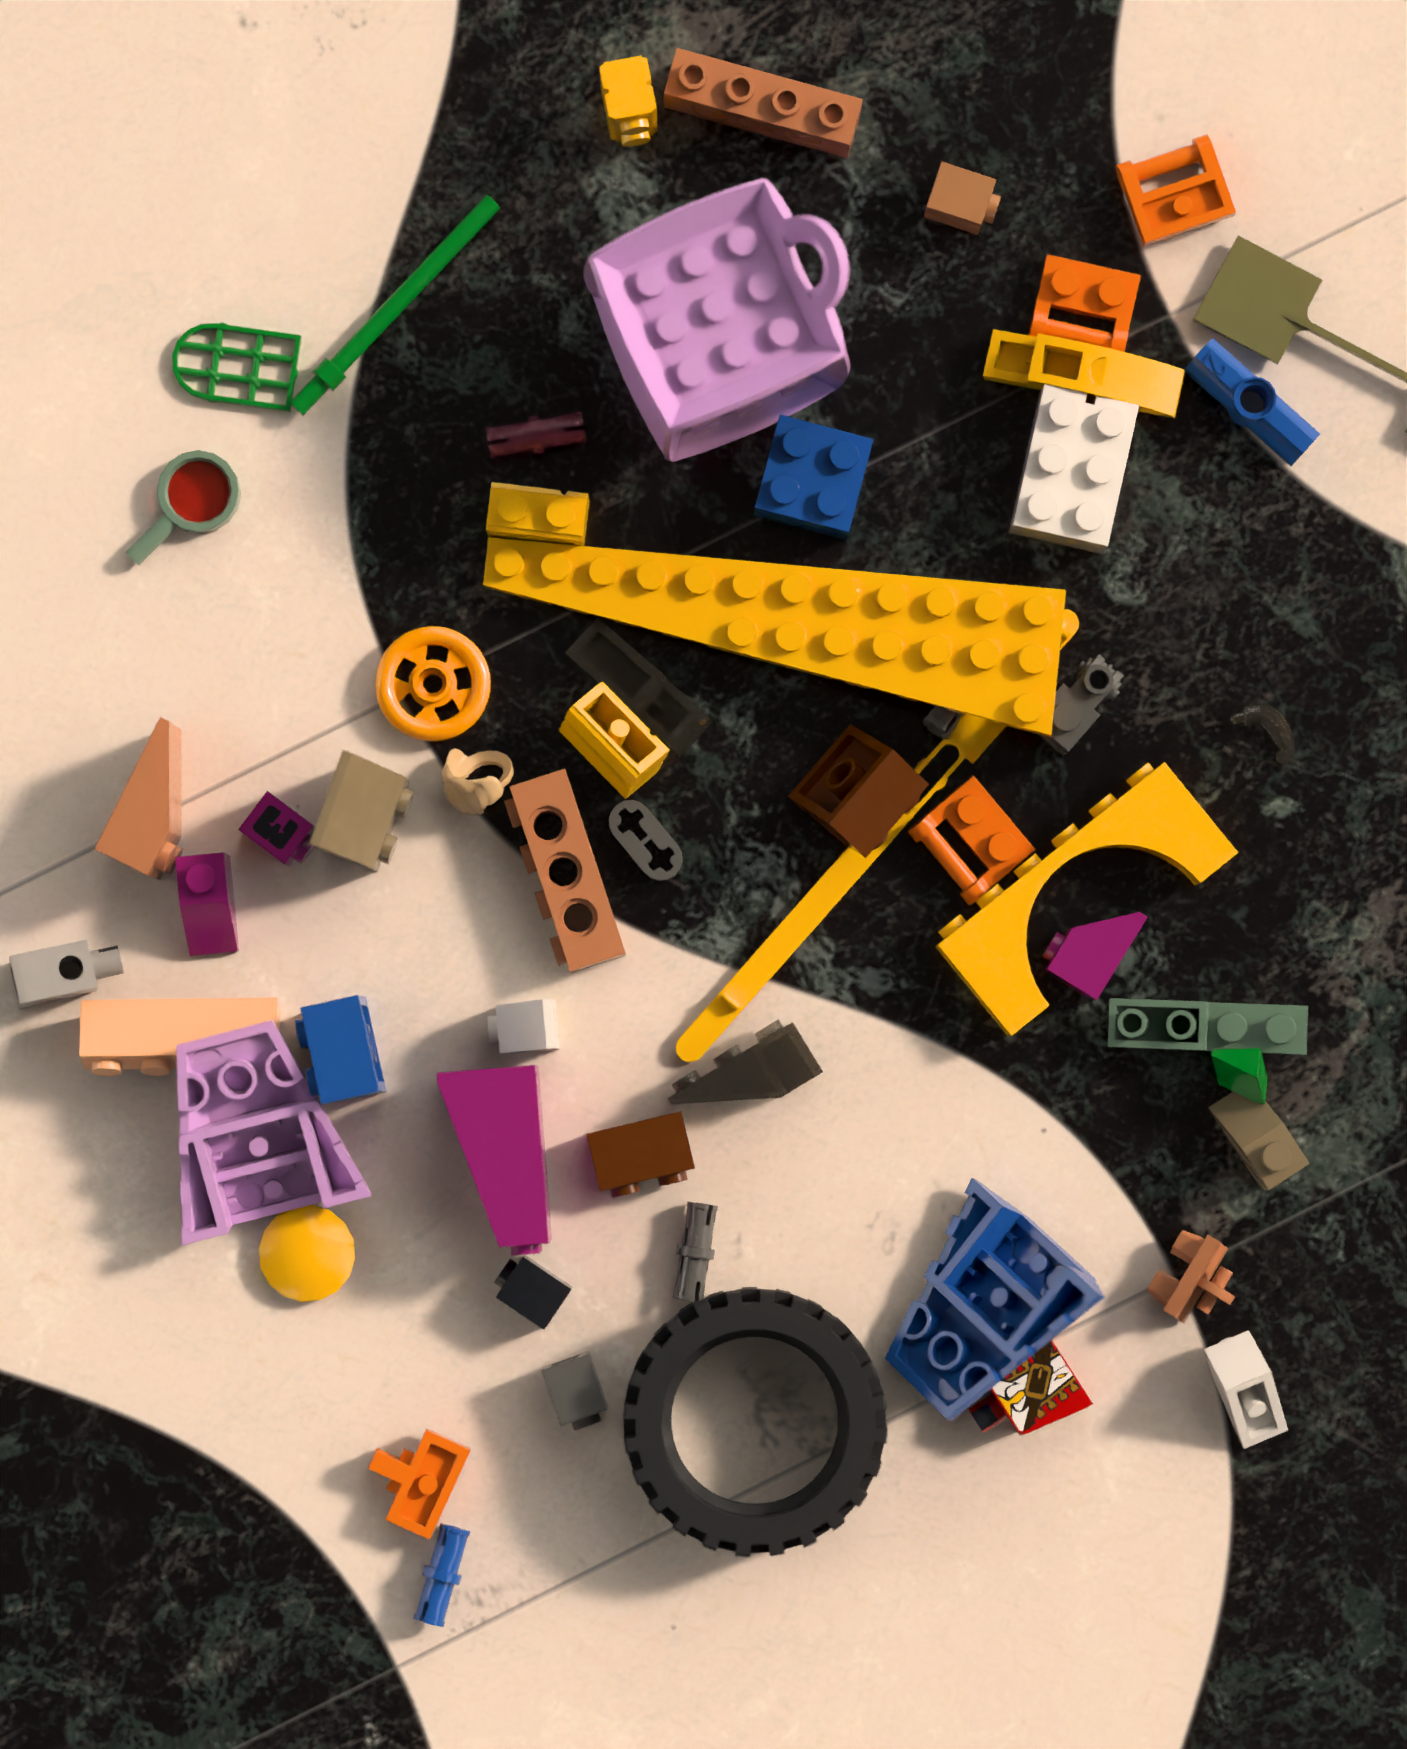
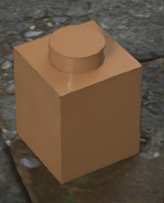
[924,162,1001,235]

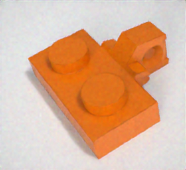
[368,1428,471,1540]

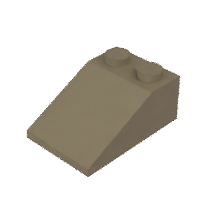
[309,750,414,871]

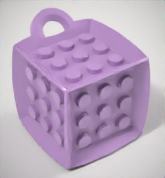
[584,178,850,462]

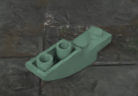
[1108,998,1308,1055]

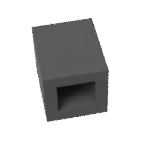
[541,1351,608,1430]

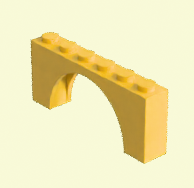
[935,762,1238,1037]

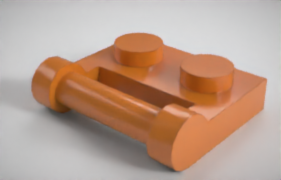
[1115,134,1236,247]
[1028,254,1141,352]
[907,776,1036,905]

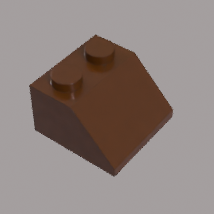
[788,724,929,858]

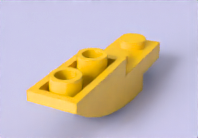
[983,329,1185,418]

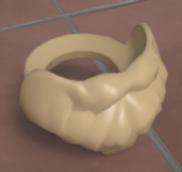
[441,748,514,815]

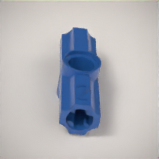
[1184,338,1320,466]

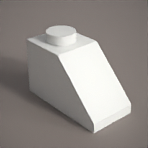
[488,999,560,1054]
[1204,1330,1288,1449]

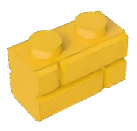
[599,55,658,147]
[486,482,589,546]
[559,681,670,799]

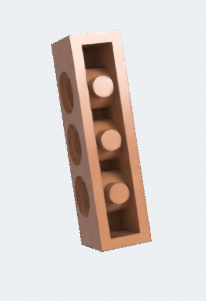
[664,48,863,158]
[504,769,626,973]

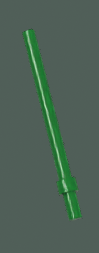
[289,195,500,416]

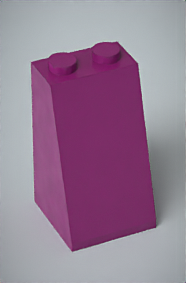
[437,1065,552,1255]

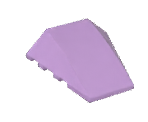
[176,1019,372,1245]

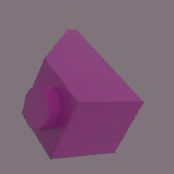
[175,852,239,956]
[1042,912,1148,1001]

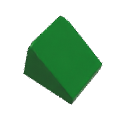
[1211,1048,1268,1104]

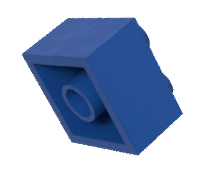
[754,414,874,540]
[295,995,386,1104]

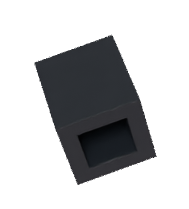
[494,1255,573,1330]

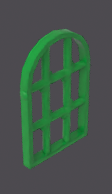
[172,323,302,412]

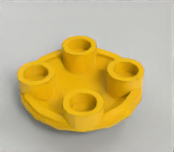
[259,1205,355,1302]

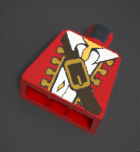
[968,1340,1093,1436]

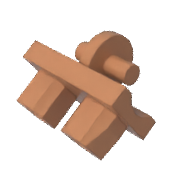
[1147,1230,1235,1323]

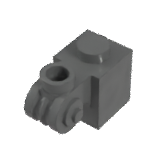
[1038,654,1124,757]

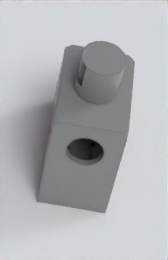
[9,940,124,1009]

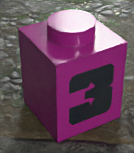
[238,791,315,867]

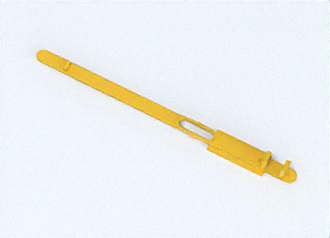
[676,609,1079,1062]

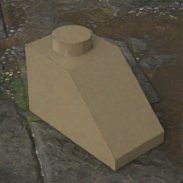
[1208,1092,1310,1190]

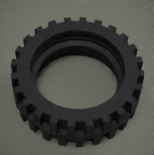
[623,1287,888,1557]

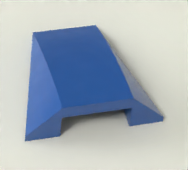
[885,1178,1104,1421]

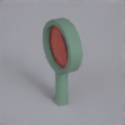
[125,450,241,566]

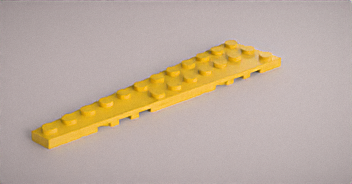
[483,537,1066,737]

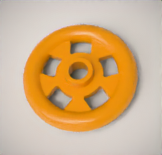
[375,626,491,741]

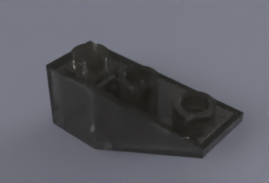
[668,1019,823,1104]

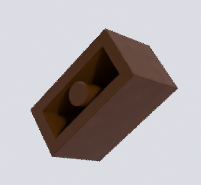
[586,1111,695,1198]

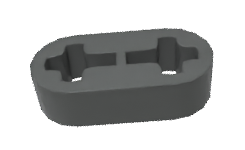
[609,800,683,882]

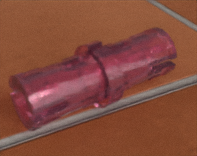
[486,411,586,458]

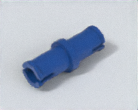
[413,1523,470,1627]

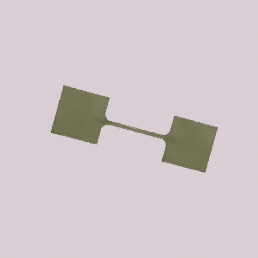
[1193,235,1407,433]

